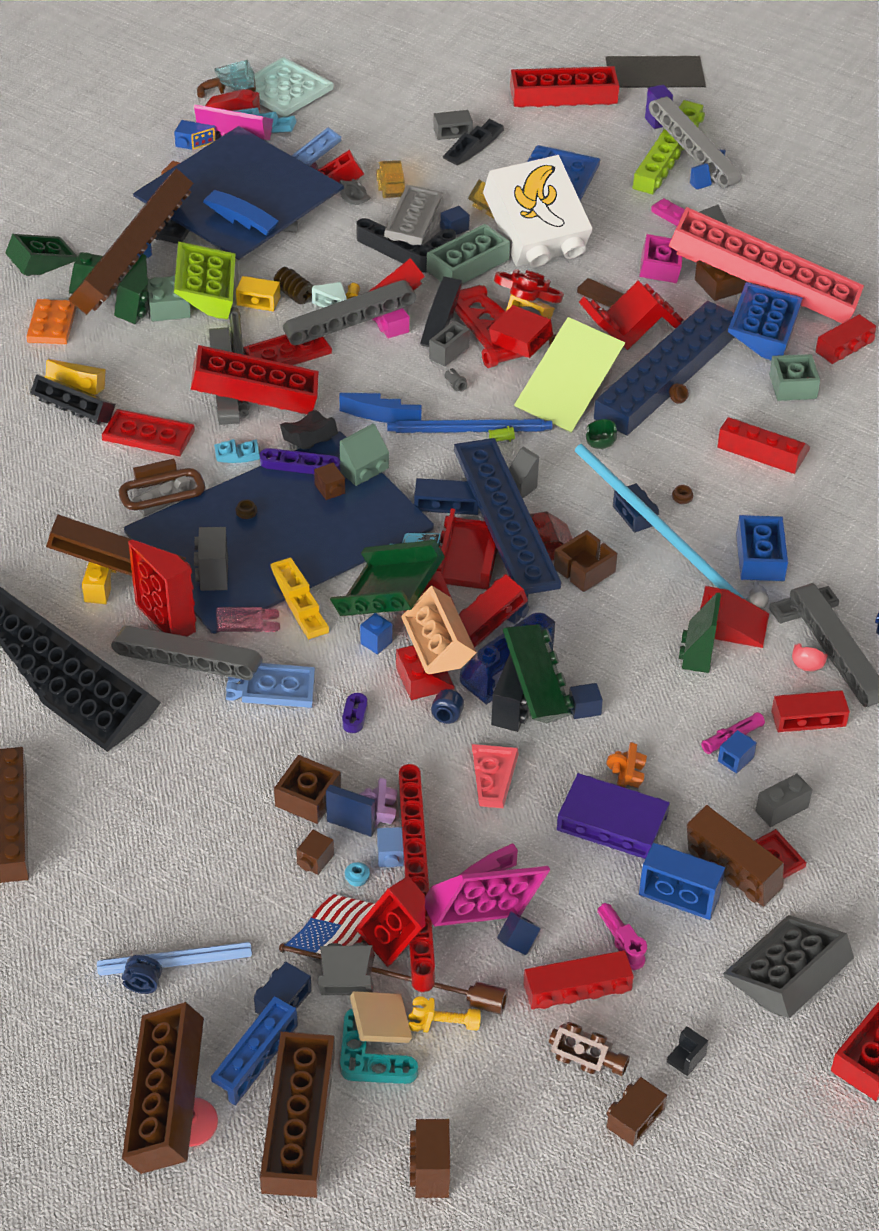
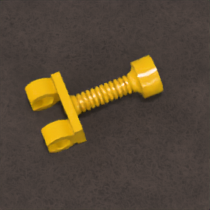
[408,996,480,1032]

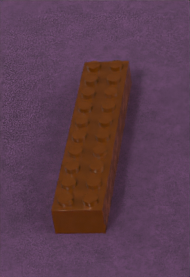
[68,168,194,315]

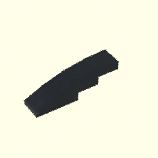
[443,119,504,165]
[420,276,463,347]

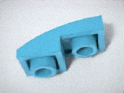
[214,439,260,463]

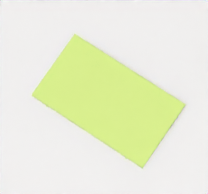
[514,317,625,433]

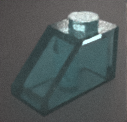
[215,60,254,91]

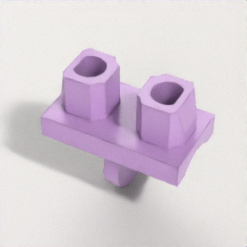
[359,778,397,828]

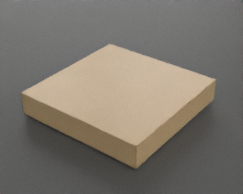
[350,991,412,1043]

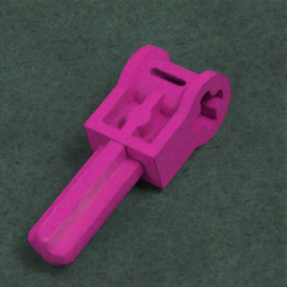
[597,903,647,970]

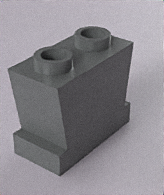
[318,943,375,995]

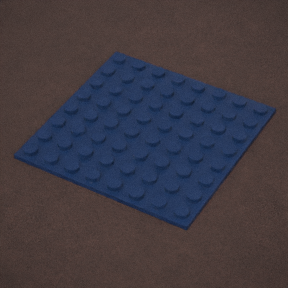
[133,126,344,260]

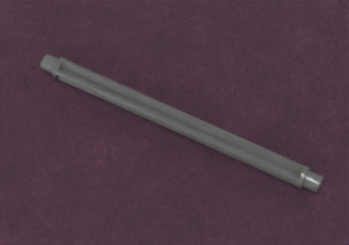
[229,307,250,417]

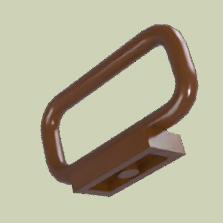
[118,458,205,511]

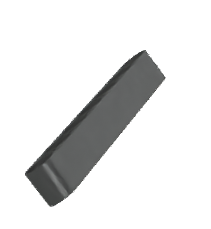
[283,280,416,345]
[209,327,240,425]
[790,583,879,708]
[111,625,263,680]

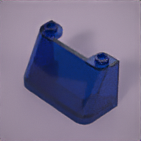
[460,613,555,705]

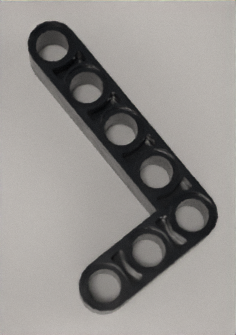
[356,218,456,273]

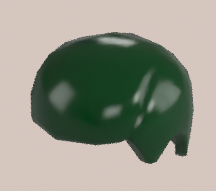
[586,419,617,449]

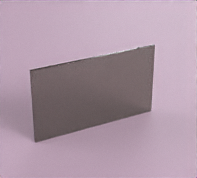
[605,56,706,88]

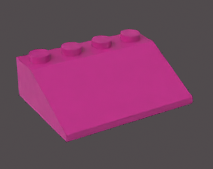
[425,866,550,927]

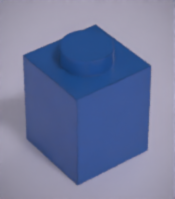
[360,613,393,655]
[718,730,757,774]

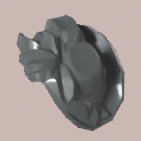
[339,179,371,205]

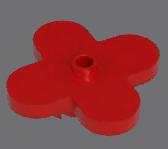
[494,269,564,303]

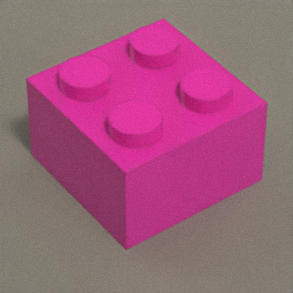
[639,234,682,283]

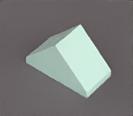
[312,282,347,308]

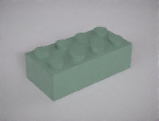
[427,224,510,284]

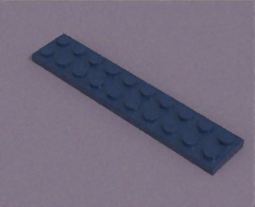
[454,438,562,595]

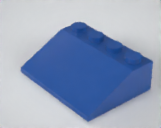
[728,282,803,361]

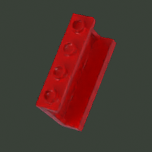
[436,508,497,590]

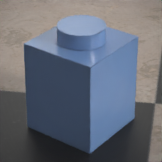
[377,827,404,868]

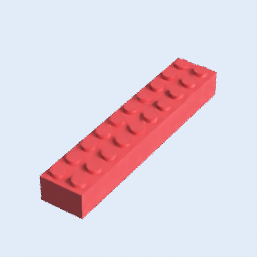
[669,207,864,323]

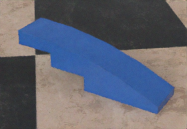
[203,190,279,236]
[339,393,422,423]

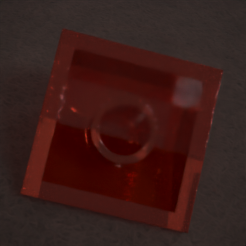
[530,511,573,561]

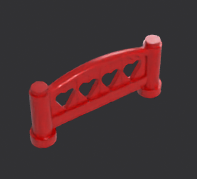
[455,285,523,368]

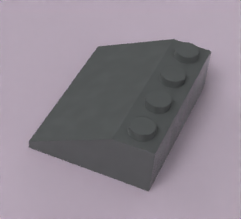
[723,915,854,1018]

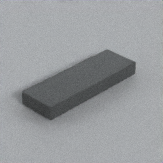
[769,586,839,624]

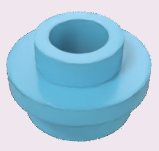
[345,862,370,887]

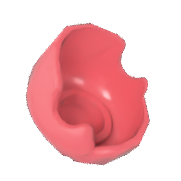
[792,643,828,672]

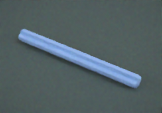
[97,942,252,975]

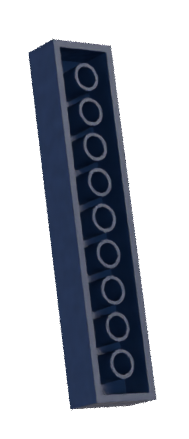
[594,301,735,436]

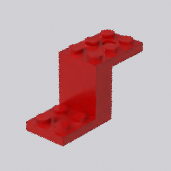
[579,280,684,350]

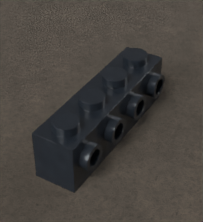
[30,374,116,425]

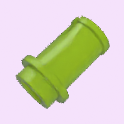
[488,426,515,442]

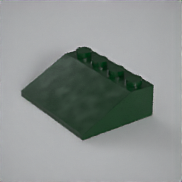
[503,624,574,724]

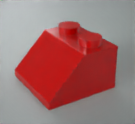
[396,645,455,700]

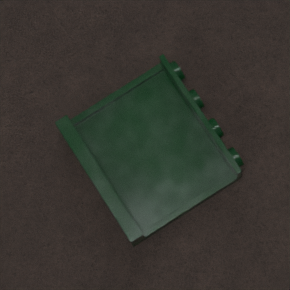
[330,540,445,616]

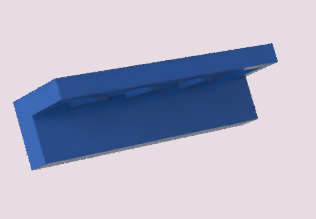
[211,996,298,1106]

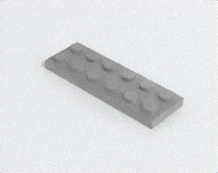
[384,184,443,245]

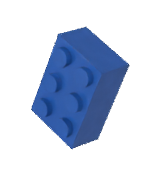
[736,515,788,581]
[639,842,725,920]

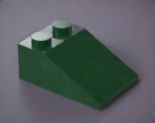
[5,234,78,276]
[114,254,149,324]
[679,593,721,673]

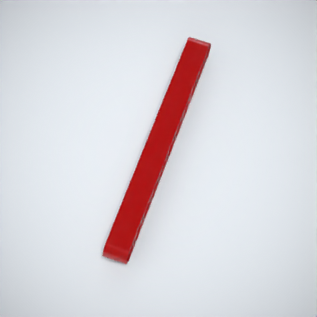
[399,764,435,992]

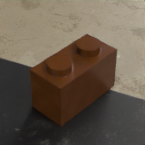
[606,1077,667,1146]

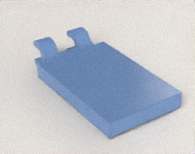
[226,663,315,708]

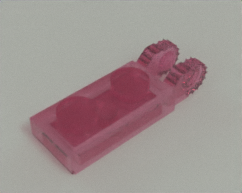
[216,607,280,632]

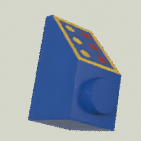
[174,120,216,150]

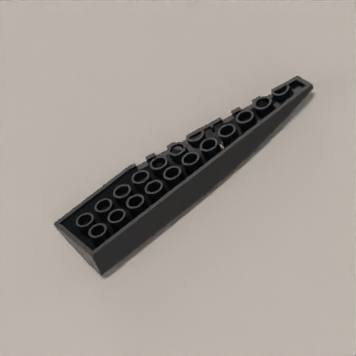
[0,587,161,752]

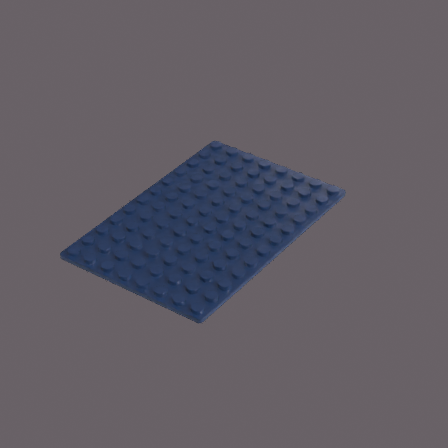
[124,431,434,634]

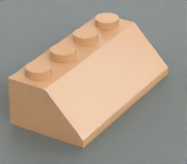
[401,585,477,674]

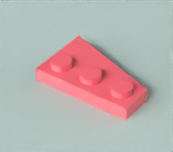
[472,744,519,808]

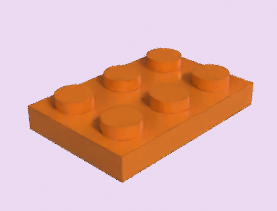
[26,299,77,344]

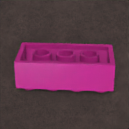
[194,105,273,141]

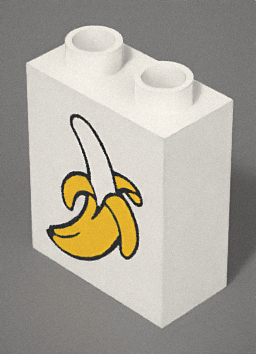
[483,155,592,267]

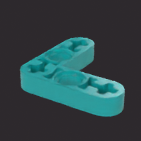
[340,1009,418,1084]

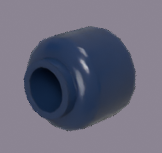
[431,689,464,724]

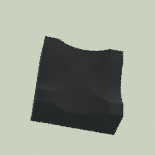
[280,410,338,449]

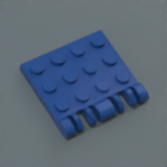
[527,145,600,201]

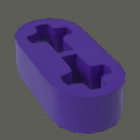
[342,693,368,733]

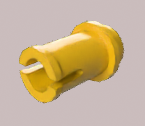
[345,283,360,299]

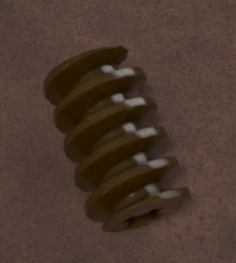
[273,266,314,304]

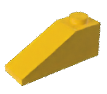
[46,359,106,395]

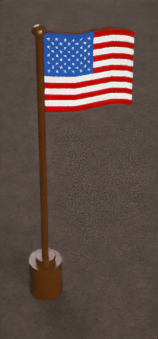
[279,894,508,1015]

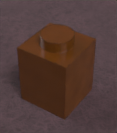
[314,463,345,500]
[296,830,334,875]

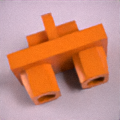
[607,742,647,788]

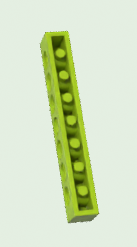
[633,100,705,194]

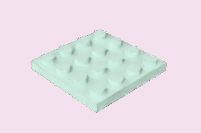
[235,57,333,117]

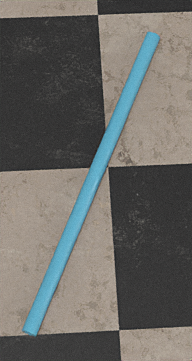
[575,444,745,599]

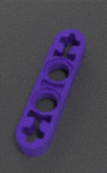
[260,448,340,474]

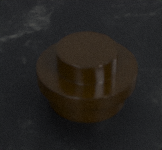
[236,500,257,519]

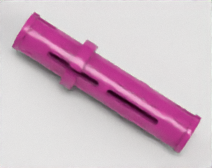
[701,712,765,754]

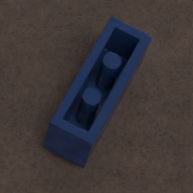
[414,478,479,515]

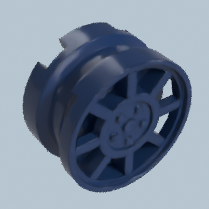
[121,955,162,994]

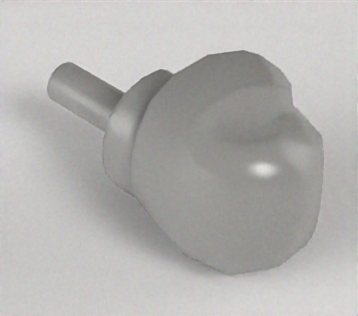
[745,581,769,609]

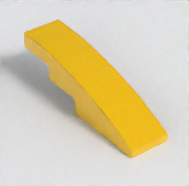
[270,557,329,640]

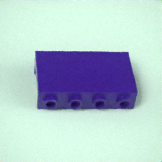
[557,773,670,859]

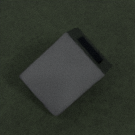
[667,1026,708,1076]

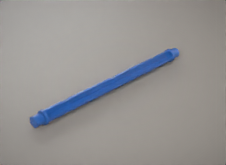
[387,419,553,433]

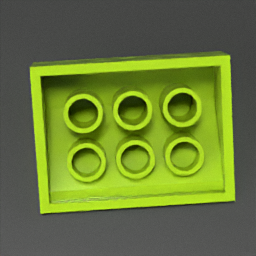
[174,241,235,320]

